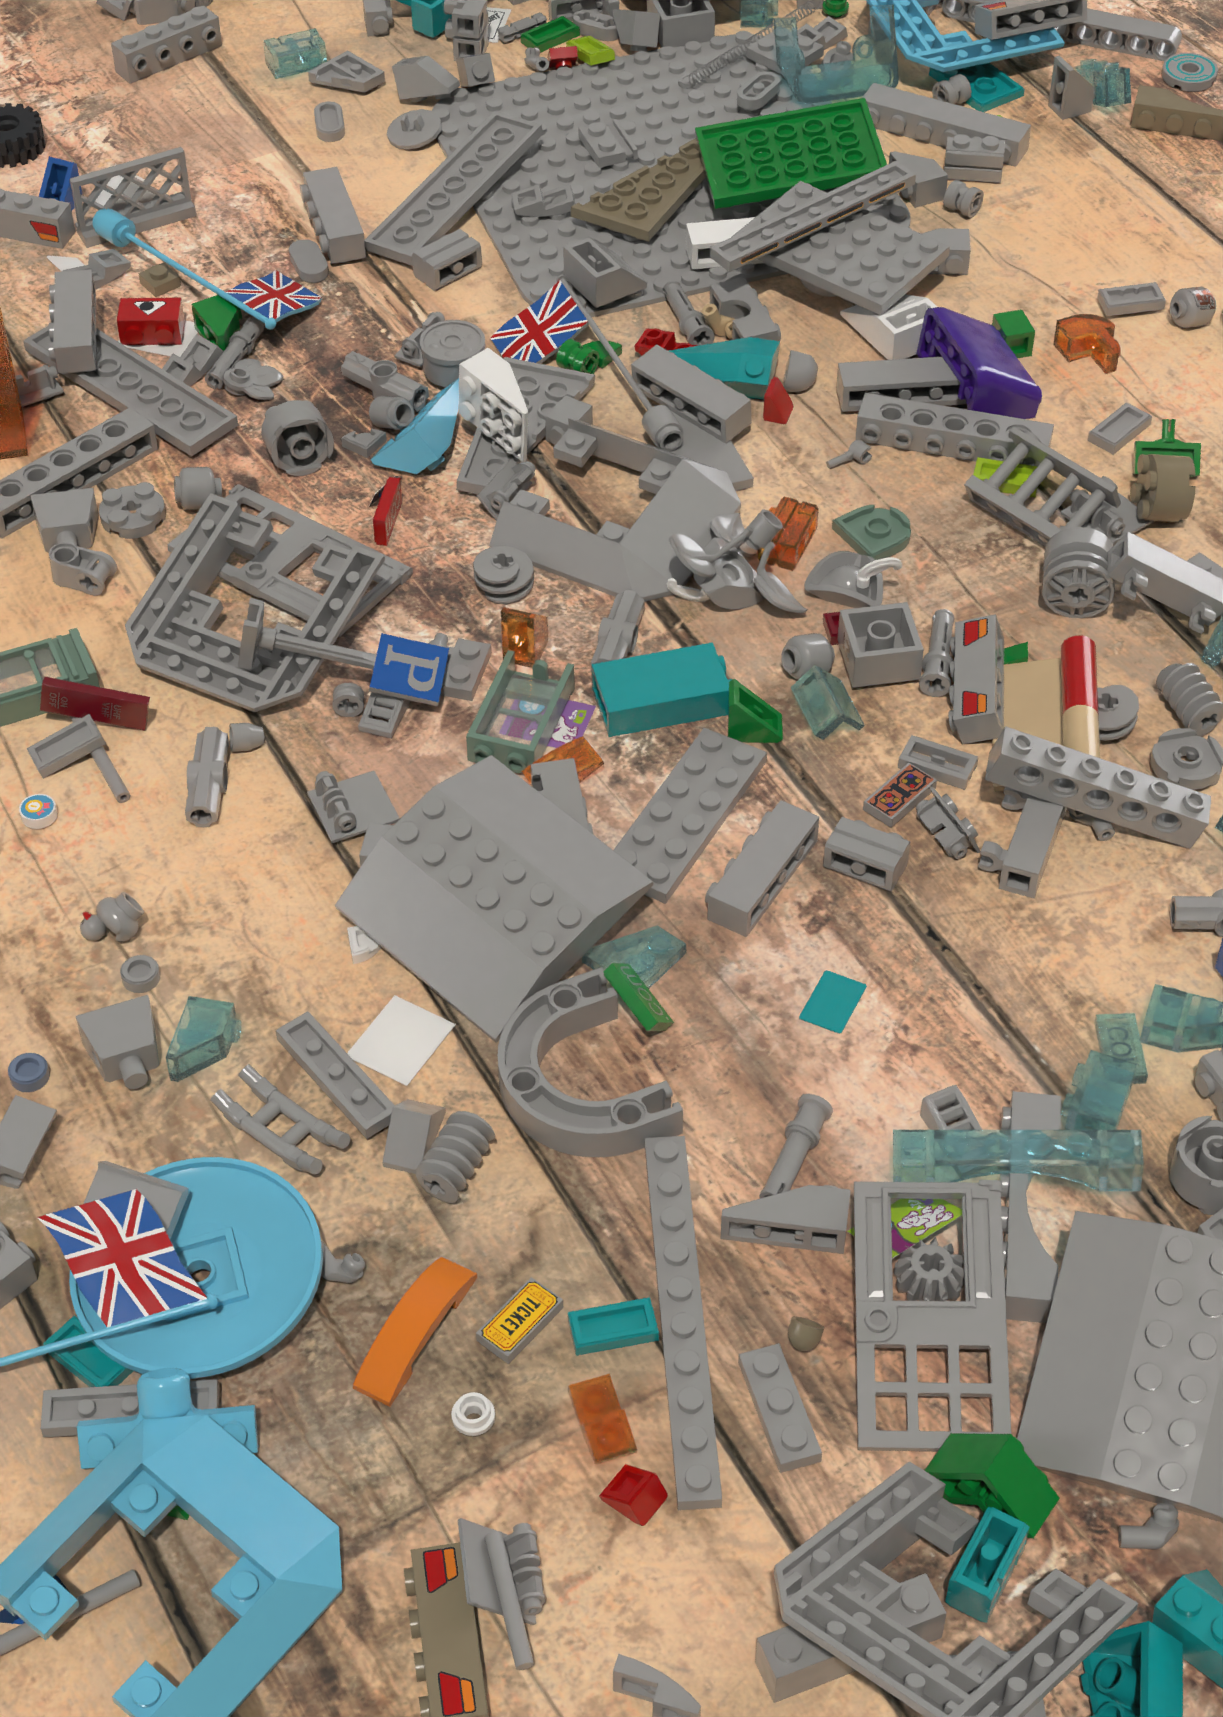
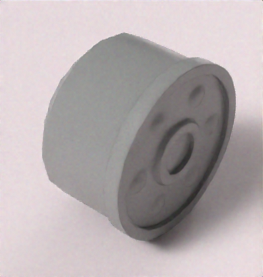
[420,320,485,387]

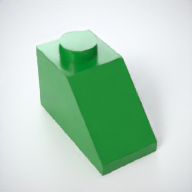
[191,295,242,351]

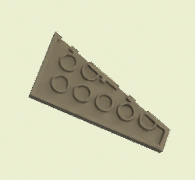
[571,138,706,242]

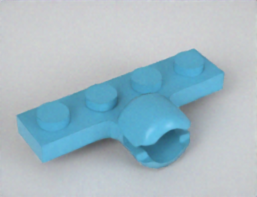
[77,1368,259,1469]

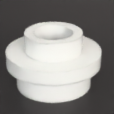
[451,1392,495,1436]

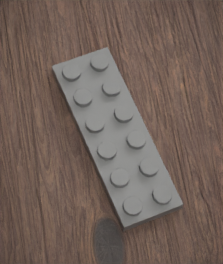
[613,728,767,904]

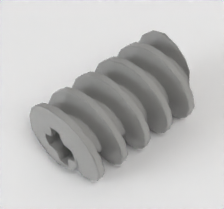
[1156,663,1223,737]
[416,1111,495,1203]

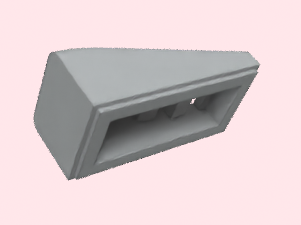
[358,692,411,738]
[920,1085,996,1175]

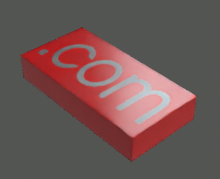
[373,477,402,546]

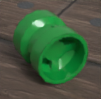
[556,339,599,374]

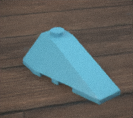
[371,378,459,474]

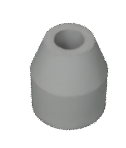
[229,723,264,752]

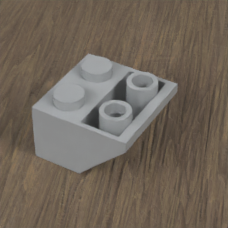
[563,237,647,308]

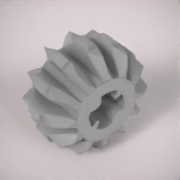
[894,1237,965,1301]

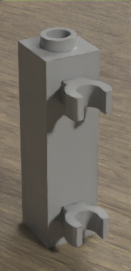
[1107,532,1223,634]
[978,787,1067,899]

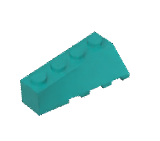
[1152,1569,1223,1688]
[1081,1621,1183,1717]

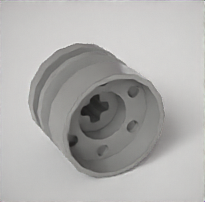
[1042,527,1115,619]

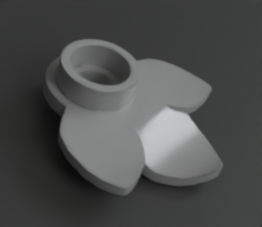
[223,359,284,400]

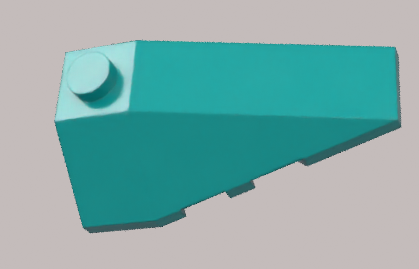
[669,337,780,400]

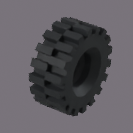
[0,103,46,168]

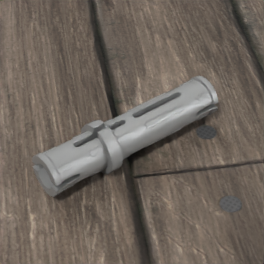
[204,317,264,389]

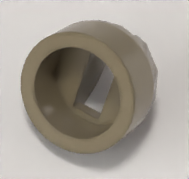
[788,1316,824,1351]

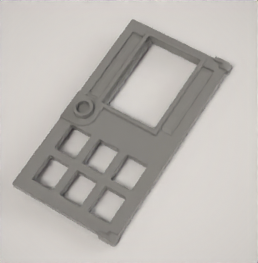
[167,484,413,637]
[854,1180,1011,1452]

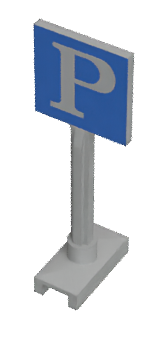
[238,598,449,706]

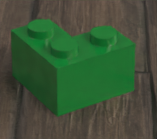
[924,1433,1060,1538]

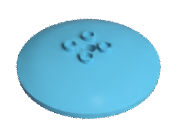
[69,1157,323,1379]

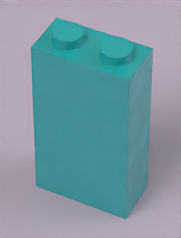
[591,642,732,737]

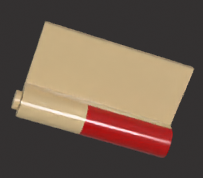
[993,635,1100,792]

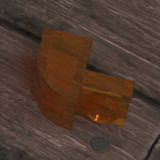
[1053,314,1121,374]

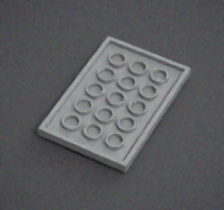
[732,181,950,315]

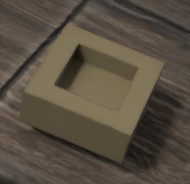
[138,262,181,297]

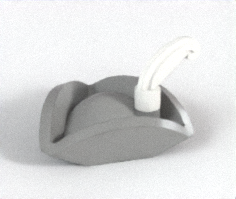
[667,537,765,609]
[804,551,903,608]

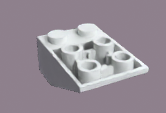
[840,294,937,360]
[458,348,528,462]

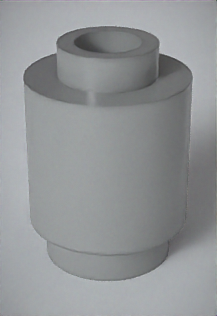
[369,396,414,429]

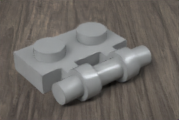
[428,633,492,701]

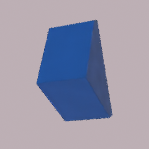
[39,156,82,211]

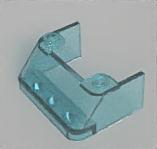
[773,4,899,104]

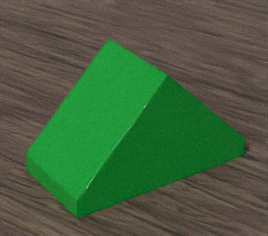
[728,679,783,743]

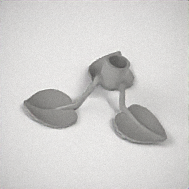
[669,509,808,613]

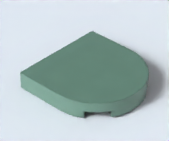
[832,505,911,560]

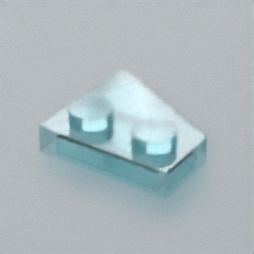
[582,925,686,989]

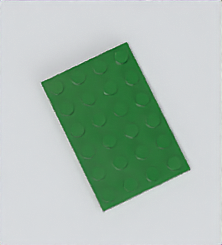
[695,98,887,209]

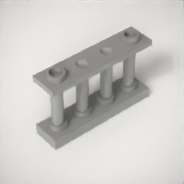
[964,426,1121,546]

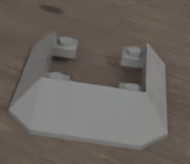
[489,418,741,601]
[125,493,385,712]
[774,1462,1138,1717]

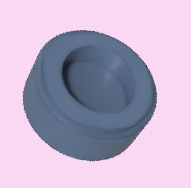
[8,1053,50,1092]

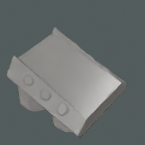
[83,1161,188,1239]

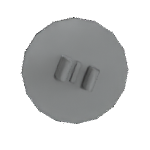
[387,109,442,150]

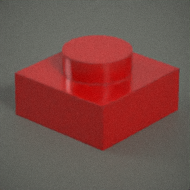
[547,46,578,70]

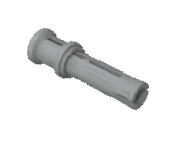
[662,280,714,346]
[919,609,955,697]
[759,1094,833,1198]

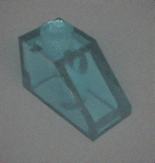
[166,996,242,1082]

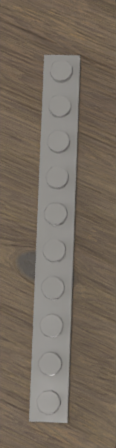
[645,1136,722,1510]

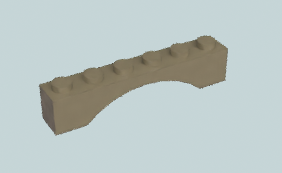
[1131,85,1223,141]

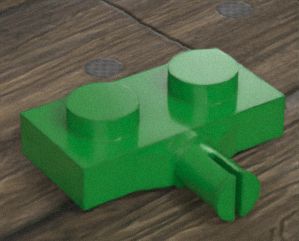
[1133,419,1201,477]

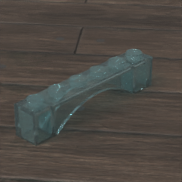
[893,1130,1144,1191]

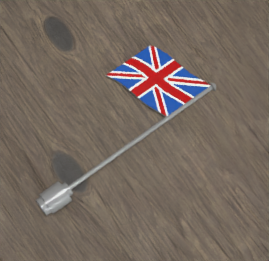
[491,274,684,451]

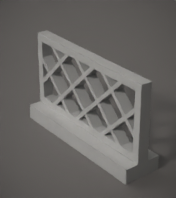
[70,147,196,248]

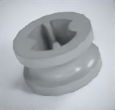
[332,683,364,717]

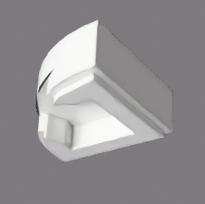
[347,926,382,964]

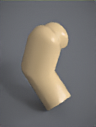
[702,304,735,339]

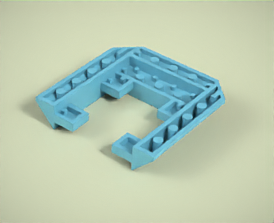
[866,0,1065,72]
[0,1415,342,1717]

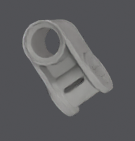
[49,542,117,596]

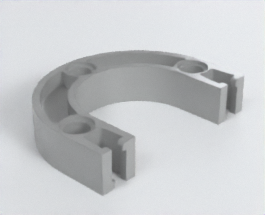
[497,967,683,1157]

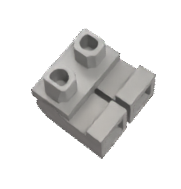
[444,0,489,61]

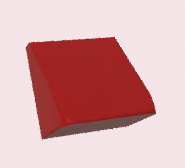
[763,377,794,424]
[599,1464,668,1526]

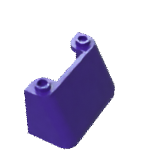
[916,307,1042,419]

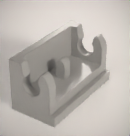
[0,1095,57,1189]

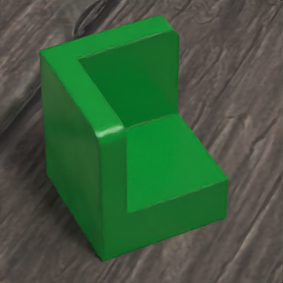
[992,310,1035,358]

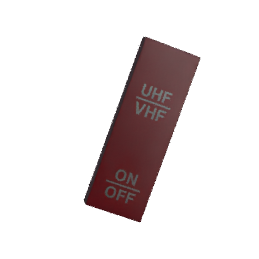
[40,676,150,731]

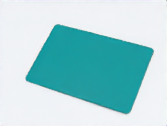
[799,970,867,1034]

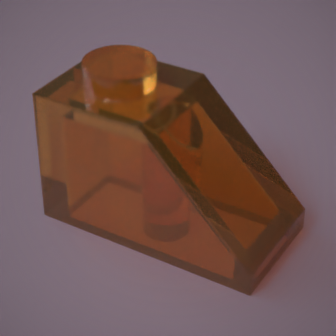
[500,607,548,668]

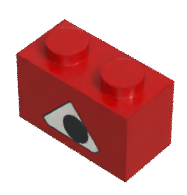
[117,297,185,345]

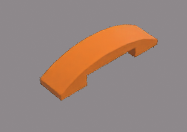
[353,1257,477,1407]

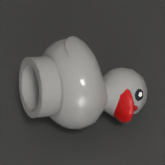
[80,892,144,942]

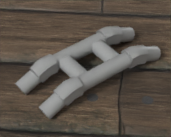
[210,1064,350,1175]

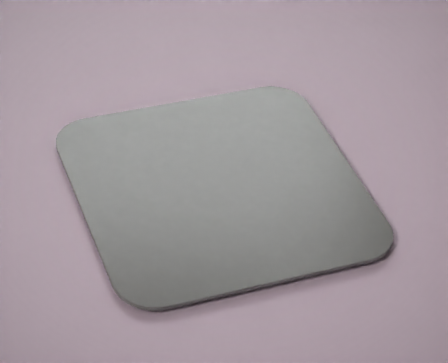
[432,31,911,317]

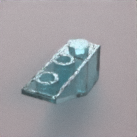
[1073,59,1131,107]
[1139,984,1223,1053]

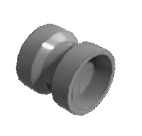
[932,74,972,104]
[943,180,984,218]

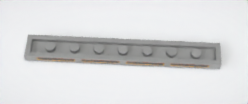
[710,161,916,272]

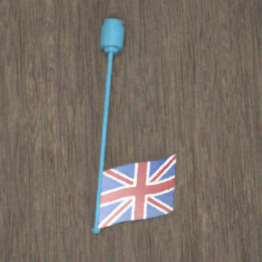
[92,209,322,330]
[0,1189,218,1367]

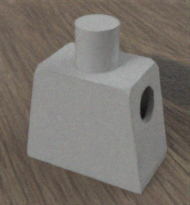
[31,488,98,553]
[76,995,159,1089]

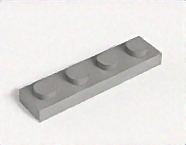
[276,1011,395,1139]
[40,1379,219,1437]

